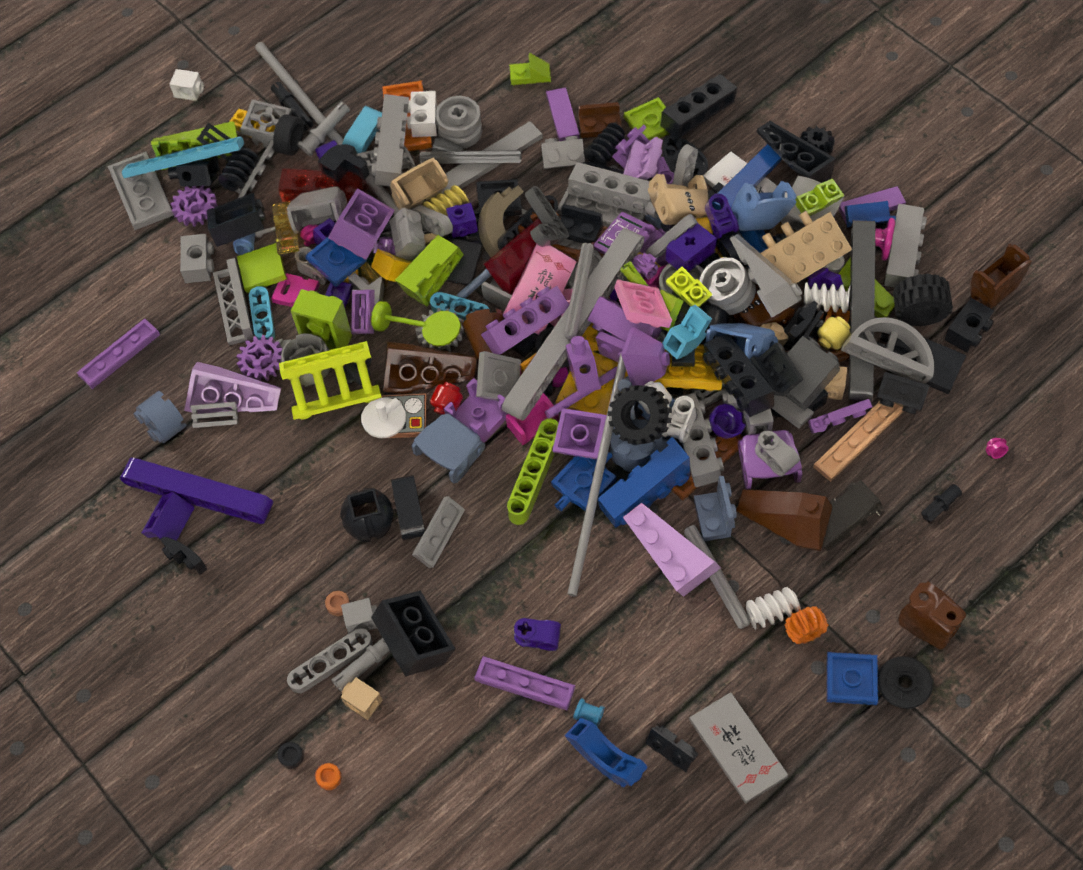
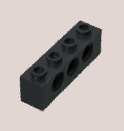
[660,74,738,140]
[702,334,774,417]

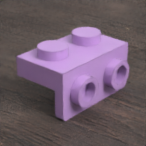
[624,137,663,180]

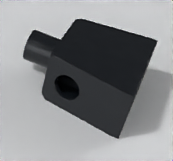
[168,156,221,187]

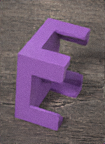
[444,378,507,443]

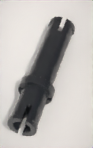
[271,81,313,131]

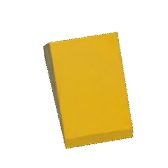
[371,249,411,282]

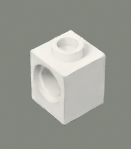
[170,69,204,101]

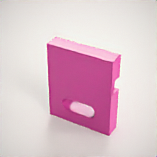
[271,273,320,307]

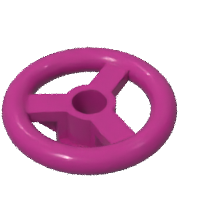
[875,218,895,261]

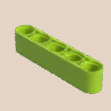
[507,418,559,525]

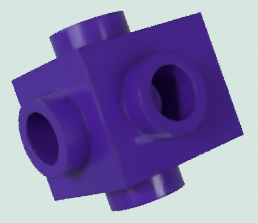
[446,203,478,238]

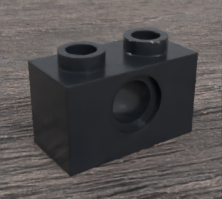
[944,298,994,353]

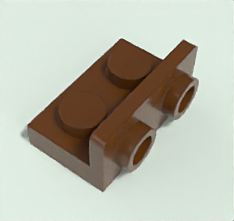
[578,102,621,138]

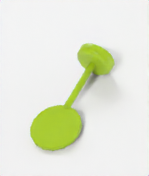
[371,301,461,346]

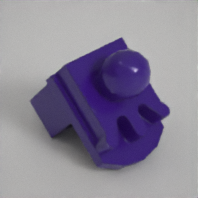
[807,267,843,291]

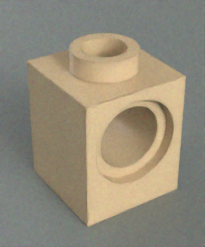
[341,677,382,720]

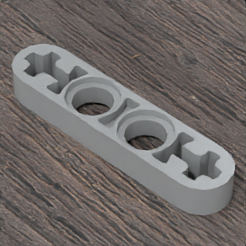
[287,628,372,693]

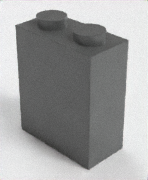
[785,336,840,411]

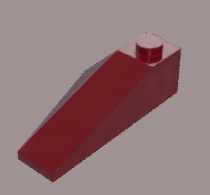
[484,218,542,295]

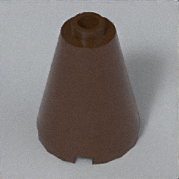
[461,309,505,362]

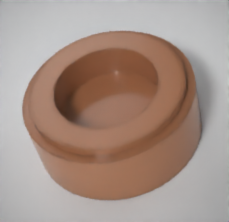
[325,591,350,616]

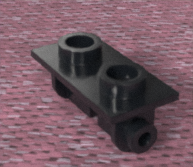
[645,724,699,772]

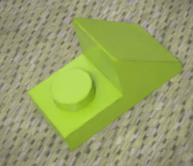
[509,53,551,85]

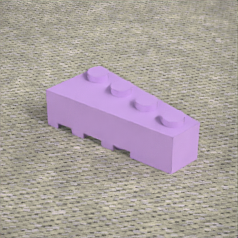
[623,503,721,597]

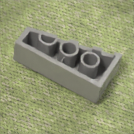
[371,94,409,186]

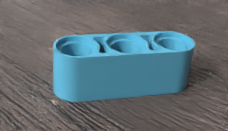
[342,106,382,153]

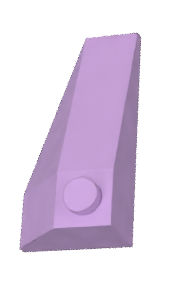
[184,362,281,414]

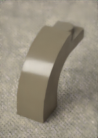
[478,185,524,257]

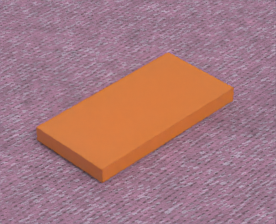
[382,81,432,151]

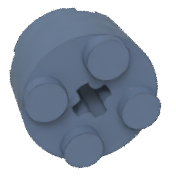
[133,391,186,443]
[610,419,656,472]

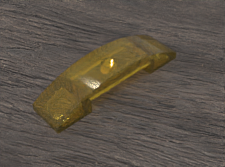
[272,202,300,255]

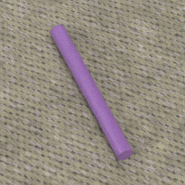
[545,367,617,419]

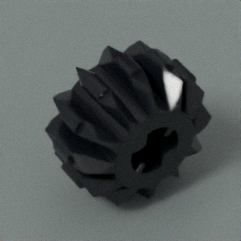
[800,125,835,155]

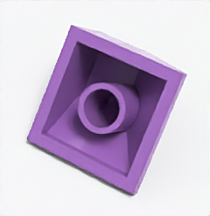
[621,327,670,386]
[552,408,607,459]

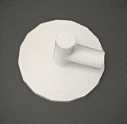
[361,398,406,439]

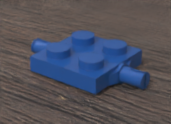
[551,452,616,512]

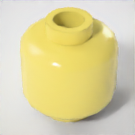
[817,316,851,350]

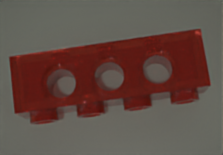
[278,169,367,204]

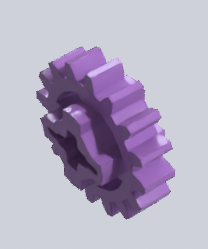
[171,186,218,227]
[237,335,283,381]

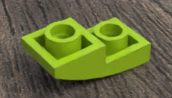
[795,179,844,216]

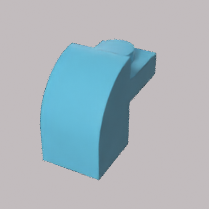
[662,305,712,359]

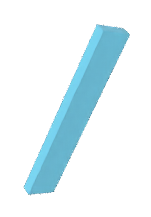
[122,136,244,178]

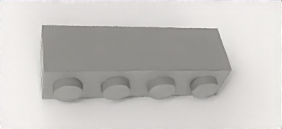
[884,204,927,287]

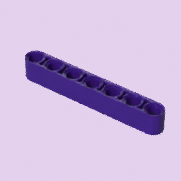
[120,458,273,524]

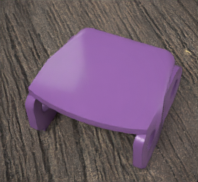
[738,430,802,490]

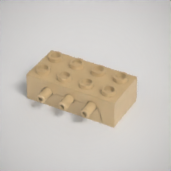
[761,211,852,283]

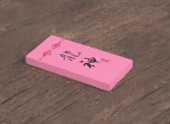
[503,244,577,335]

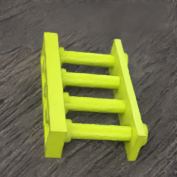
[279,341,382,420]

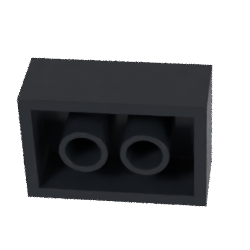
[371,590,455,677]

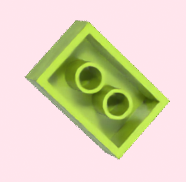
[291,289,352,350]

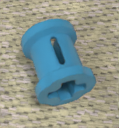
[573,698,605,728]

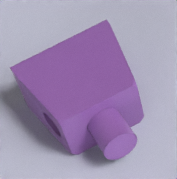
[565,336,601,395]

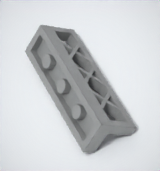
[213,258,254,345]

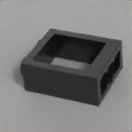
[207,193,266,247]

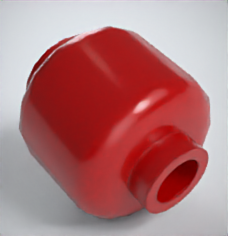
[430,382,463,415]

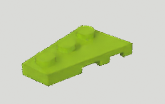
[828,257,895,318]

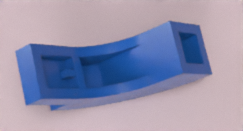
[565,718,648,787]

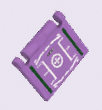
[594,211,656,254]

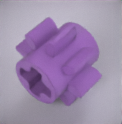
[373,237,395,255]
[632,253,658,279]

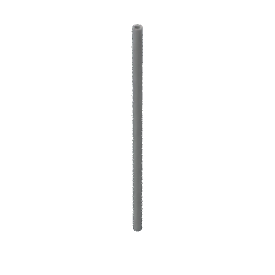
[567,353,626,597]

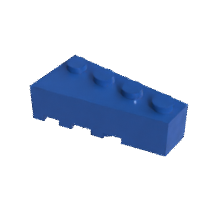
[598,437,690,528]

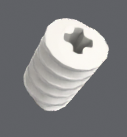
[804,282,851,313]
[746,587,801,630]

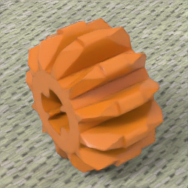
[785,606,829,644]

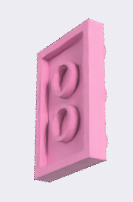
[614,280,672,328]

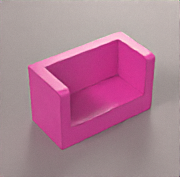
[506,393,559,445]

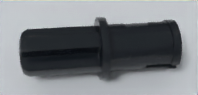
[921,484,962,522]

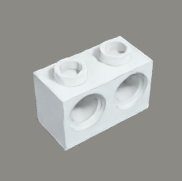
[407,91,437,137]

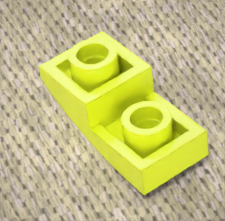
[666,266,712,307]

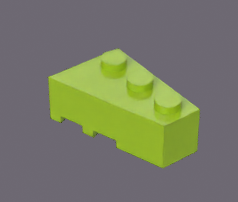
[395,235,464,307]

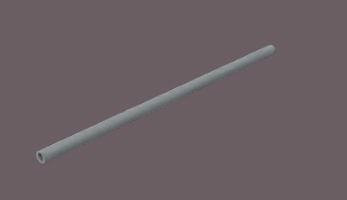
[255,42,400,216]

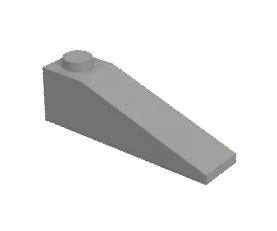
[730,234,802,318]

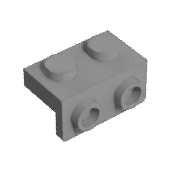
[541,136,585,169]

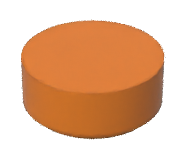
[315,763,342,790]

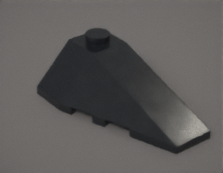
[756,121,836,183]

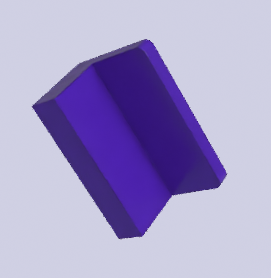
[141,492,194,541]

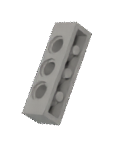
[568,162,651,215]
[674,393,724,487]

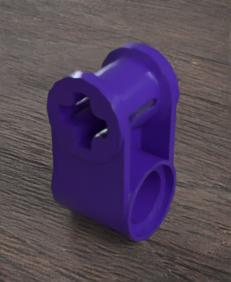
[705,193,739,239]
[514,618,561,651]

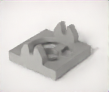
[240,99,292,147]

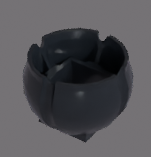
[340,487,394,542]

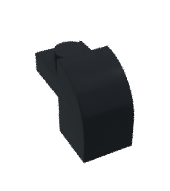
[318,144,370,182]

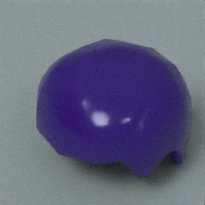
[709,404,746,439]

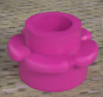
[986,438,1008,459]

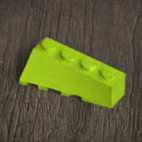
[151,121,239,170]

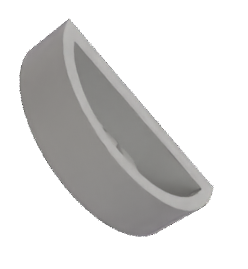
[841,317,934,384]

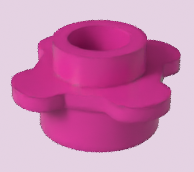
[300,224,318,246]

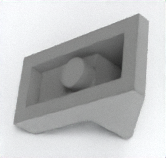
[348,272,384,306]

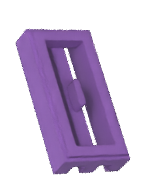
[351,289,375,334]

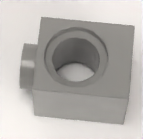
[341,598,377,633]

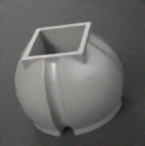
[281,334,331,387]

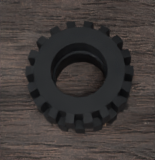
[893,274,953,326]
[608,385,672,444]

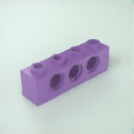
[481,286,569,355]

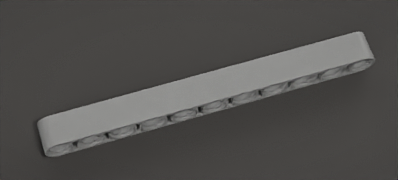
[502,228,645,421]

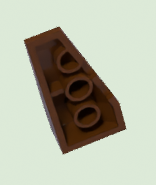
[383,342,477,394]
[737,490,833,551]

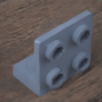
[693,476,737,541]

